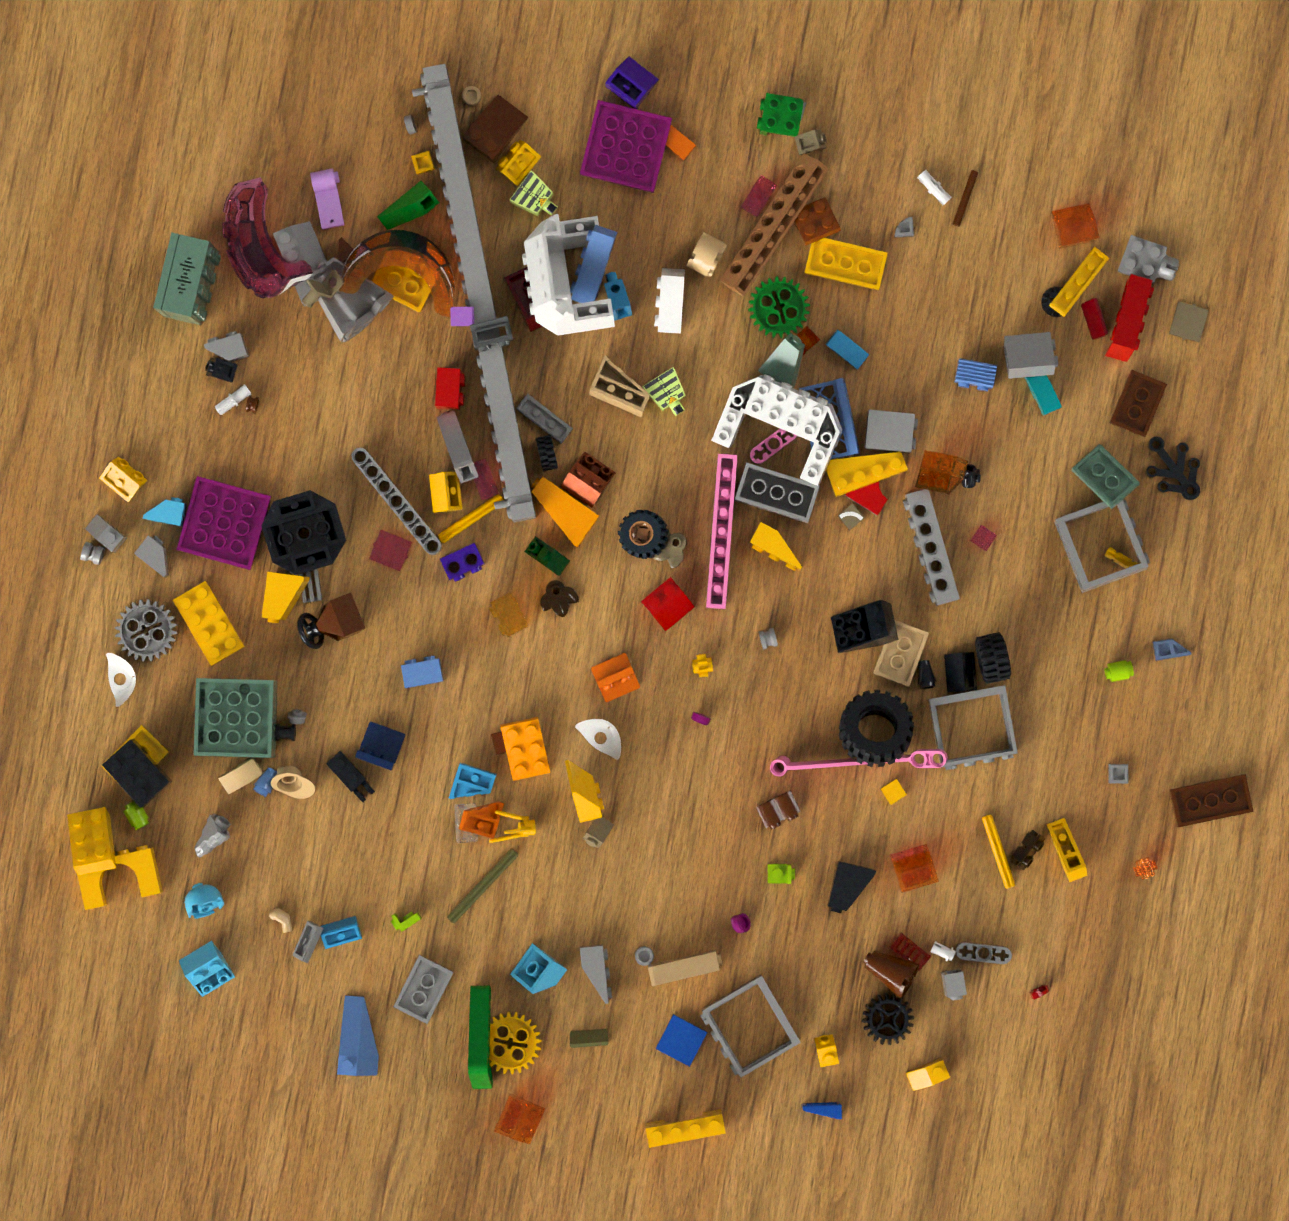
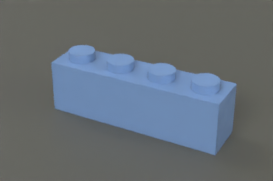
[570,225,617,303]

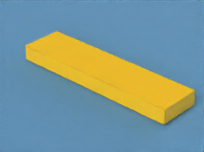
[1049,246,1109,317]

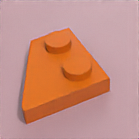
[459,802,504,839]

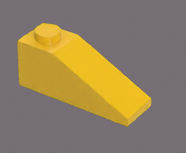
[1047,818,1088,882]

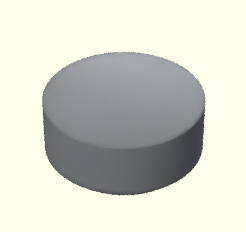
[404,114,417,135]
[635,946,654,966]

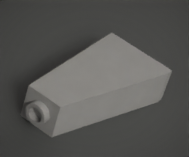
[436,411,479,483]

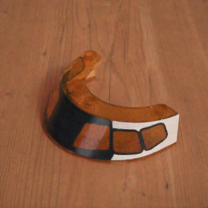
[337,230,455,319]

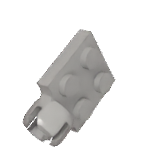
[1118,235,1179,284]

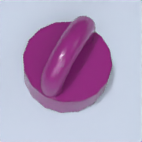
[731,913,751,933]

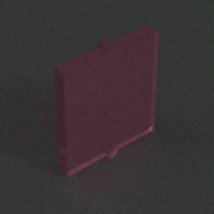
[369,530,412,571]

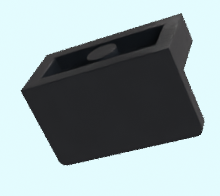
[944,652,977,692]

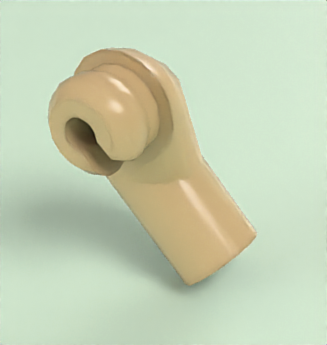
[269,908,293,933]

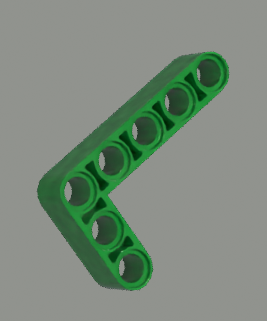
[468,985,493,1089]

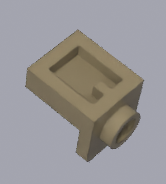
[794,130,827,155]

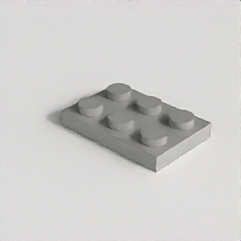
[393,955,454,1024]

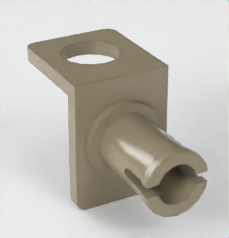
[302,270,344,308]

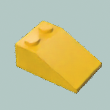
[565,760,604,823]

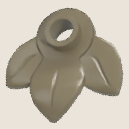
[653,533,687,568]

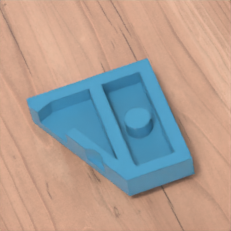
[449,762,497,799]

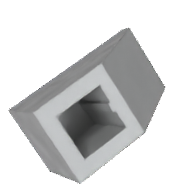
[204,331,249,362]

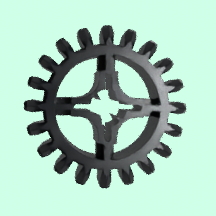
[862,993,914,1045]

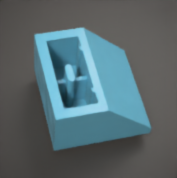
[179,941,235,997]

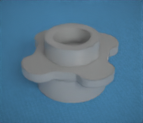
[287,709,307,724]

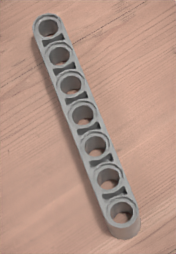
[351,448,442,555]

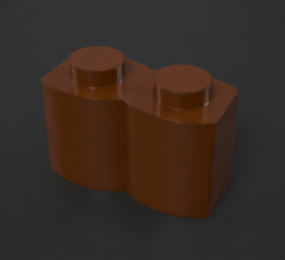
[756,790,801,830]

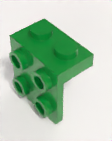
[757,93,804,137]

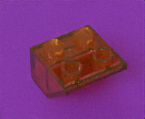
[915,450,968,494]
[890,844,939,893]
[494,1093,545,1144]

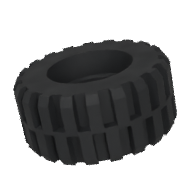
[839,690,914,767]

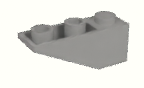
[580,944,612,1004]

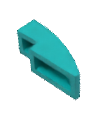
[1024,375,1062,416]

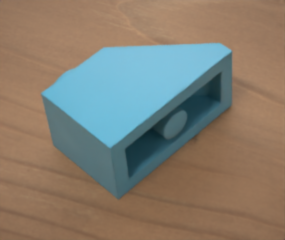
[142,497,187,527]

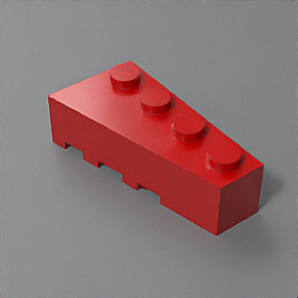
[1105,274,1154,362]

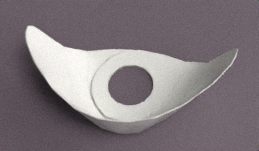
[106,653,136,707]
[575,719,621,760]

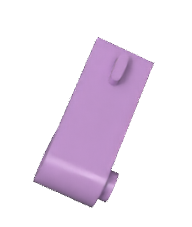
[310,168,344,230]

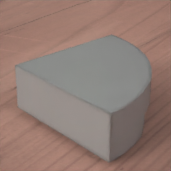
[894,217,914,238]

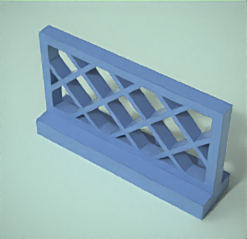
[799,378,860,460]

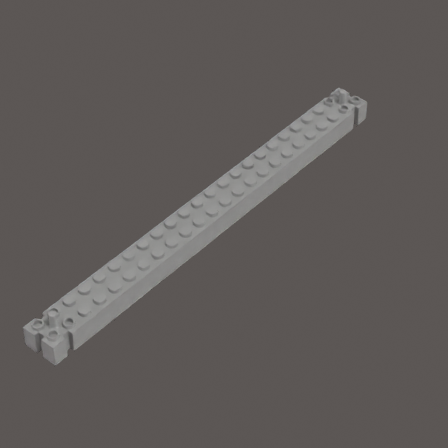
[412,64,536,523]

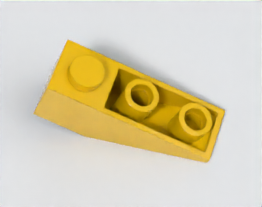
[750,522,802,571]

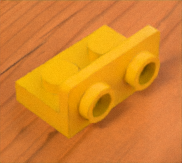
[496,140,541,186]
[99,457,147,503]

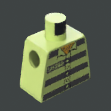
[510,171,558,216]
[642,367,686,416]

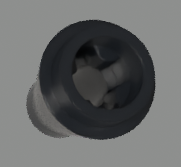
[918,660,937,689]

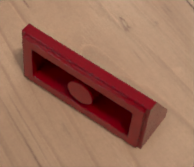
[1081,298,1108,340]

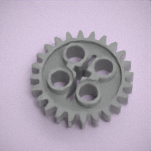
[115,599,178,661]

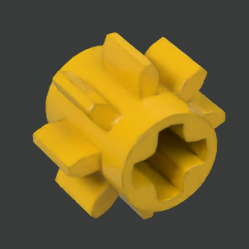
[692,654,713,678]

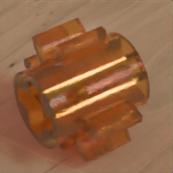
[1133,857,1158,880]

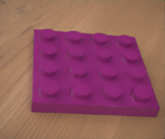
[580,100,672,193]
[176,476,271,570]

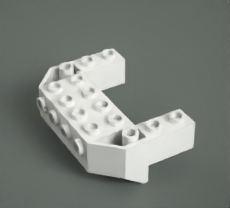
[522,214,615,335]
[711,374,842,486]

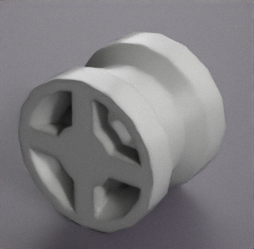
[758,628,778,650]

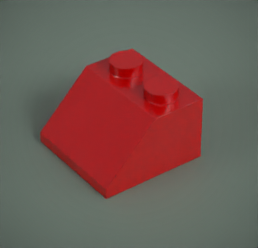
[641,577,695,631]

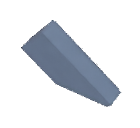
[1152,639,1191,661]

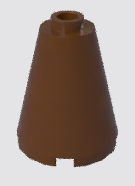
[864,951,920,998]

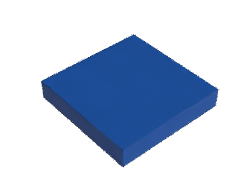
[656,1014,707,1067]

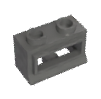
[470,316,513,352]

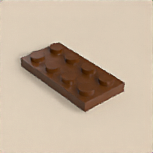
[1169,774,1254,827]

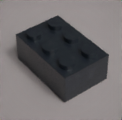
[102,739,172,808]

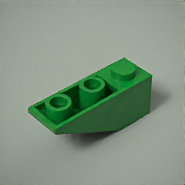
[377,181,440,230]

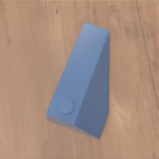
[337,995,379,1076]

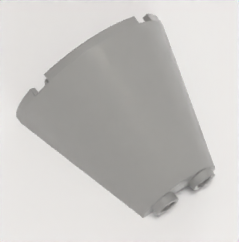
[306,257,394,342]

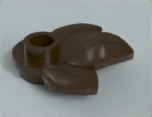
[540,580,579,617]

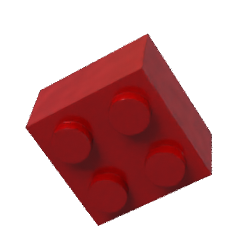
[435,367,466,410]

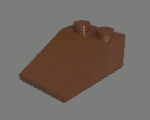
[463,95,529,163]

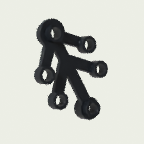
[1146,436,1200,500]

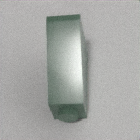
[758,333,805,388]

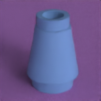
[253,767,277,797]

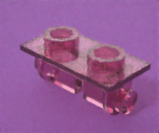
[474,458,499,500]

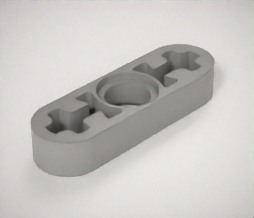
[955,942,1012,964]

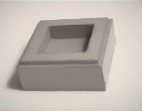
[1108,764,1128,784]

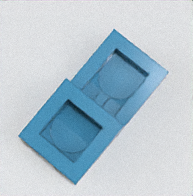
[825,330,869,370]

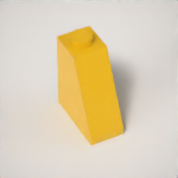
[262,572,310,623]

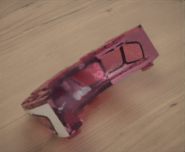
[222,177,313,298]

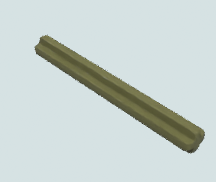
[447,849,518,923]

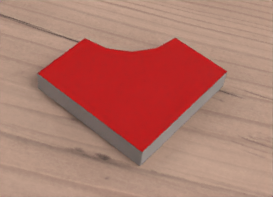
[845,481,888,516]

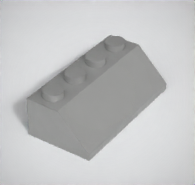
[273,221,327,307]

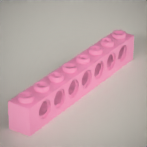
[706,454,737,609]

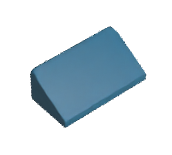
[320,916,362,949]

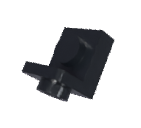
[205,357,238,383]

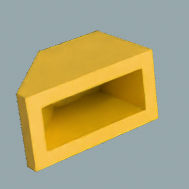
[906,1058,950,1091]

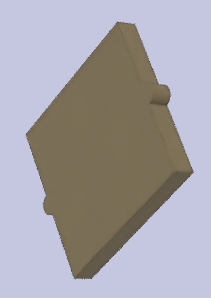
[1169,301,1209,342]

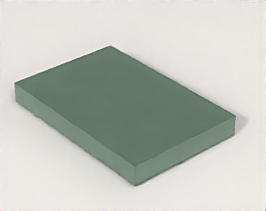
[1072,444,1140,509]

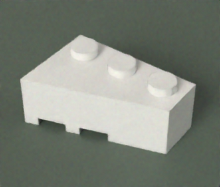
[654,268,685,334]

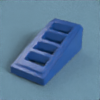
[802,1102,842,1119]

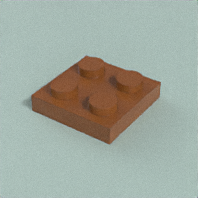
[794,197,841,246]

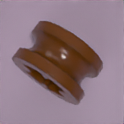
[245,395,259,414]

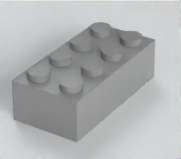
[734,462,820,523]

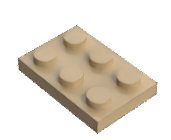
[873,620,929,687]

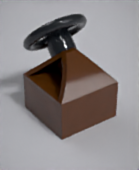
[297,593,365,649]

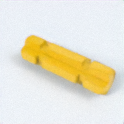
[1105,547,1139,568]

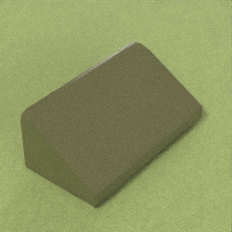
[569,1029,609,1048]

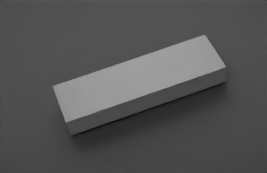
[516,393,573,444]

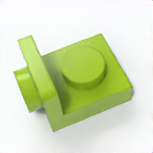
[768,864,795,884]
[391,912,422,932]

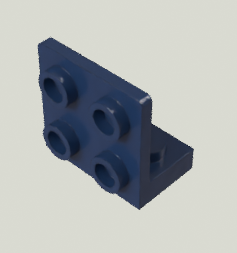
[355,722,405,771]

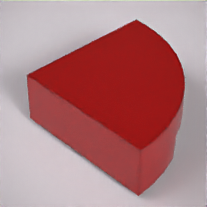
[1029,984,1050,1000]

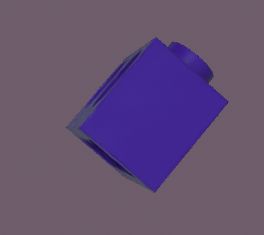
[440,543,485,582]

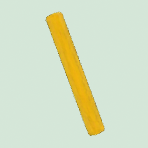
[438,494,504,543]
[982,814,1015,889]

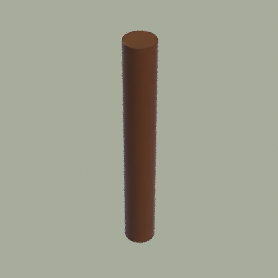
[953,170,978,227]

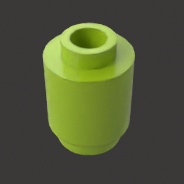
[1104,660,1134,682]
[123,801,149,831]

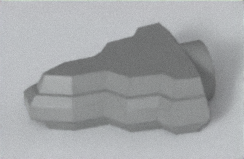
[194,814,231,857]

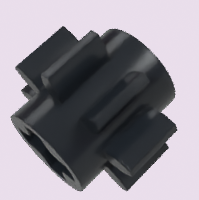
[957,464,981,488]

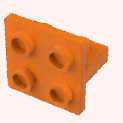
[591,653,640,702]

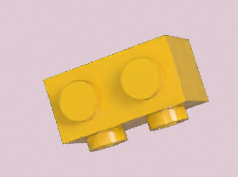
[429,472,462,513]

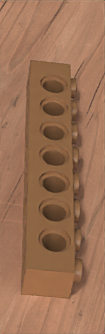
[719,153,828,297]

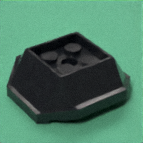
[261,490,347,575]

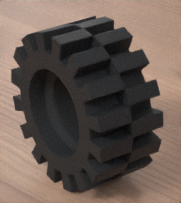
[536,435,558,472]

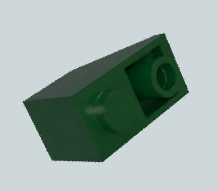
[524,536,570,576]

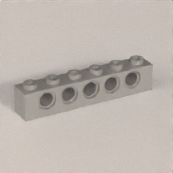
[903,488,960,606]

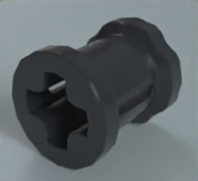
[275,724,296,741]

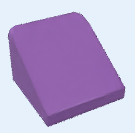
[450,306,474,326]

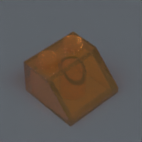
[1051,203,1099,249]

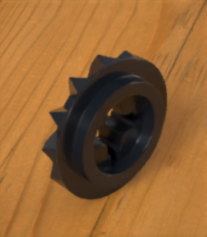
[1041,286,1063,317]

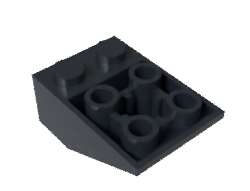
[831,600,899,653]

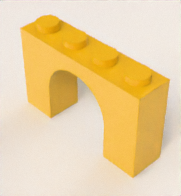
[77,845,163,910]
[646,1109,726,1148]

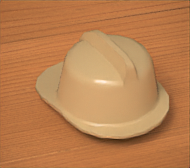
[271,766,315,799]

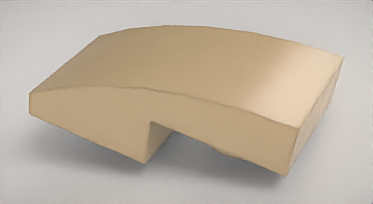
[218,757,264,794]

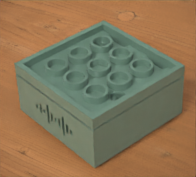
[153,232,221,325]
[194,678,278,758]

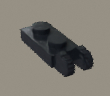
[326,751,375,802]

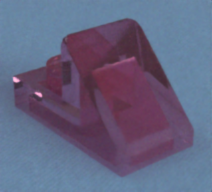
[741,175,777,218]

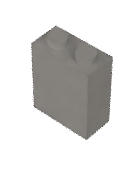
[1004,332,1058,379]
[864,409,918,453]

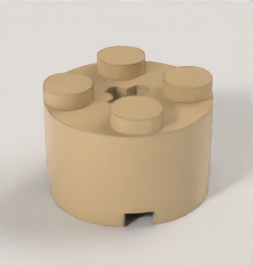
[686,232,727,278]

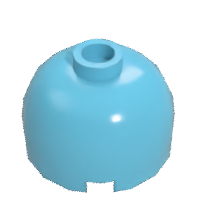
[184,883,224,919]

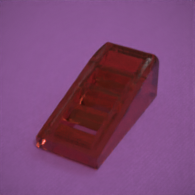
[889,932,931,971]

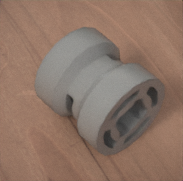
[80,542,105,565]

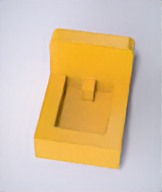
[814,1034,839,1068]

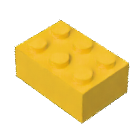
[67,807,116,876]

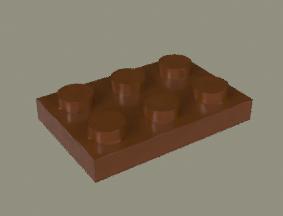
[1109,370,1167,438]

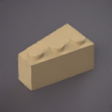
[589,355,650,417]

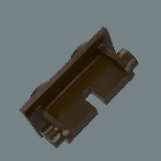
[1011,830,1045,870]

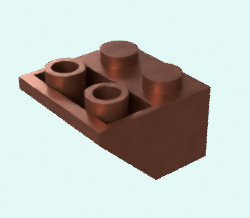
[560,452,616,508]

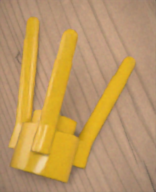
[489,810,536,843]

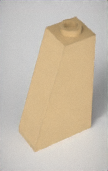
[648,950,723,986]

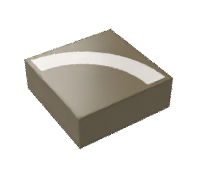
[838,503,864,531]

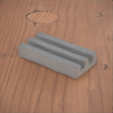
[299,569,322,603]
[292,920,323,963]

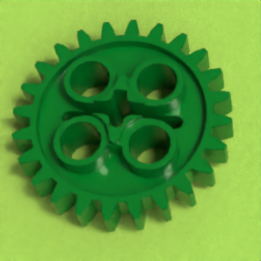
[748,276,810,339]

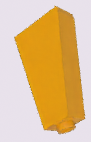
[531,476,599,548]

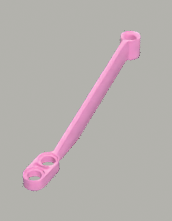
[770,749,948,776]

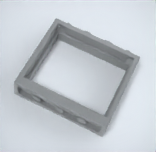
[1054,499,1150,593]
[928,685,1018,770]
[700,975,801,1077]

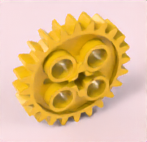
[489,1011,542,1075]

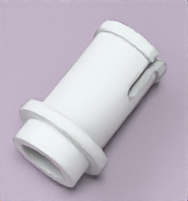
[930,941,956,961]

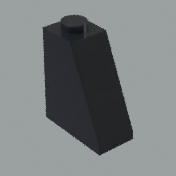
[827,861,876,913]

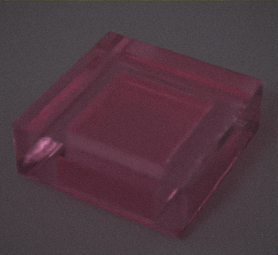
[970,525,997,552]

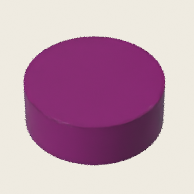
[691,711,711,726]

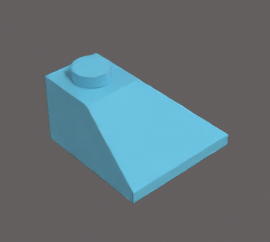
[510,943,567,994]

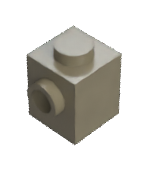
[583,817,614,848]

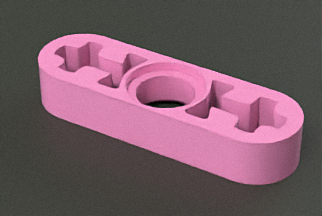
[750,428,797,464]

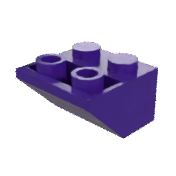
[605,56,659,109]

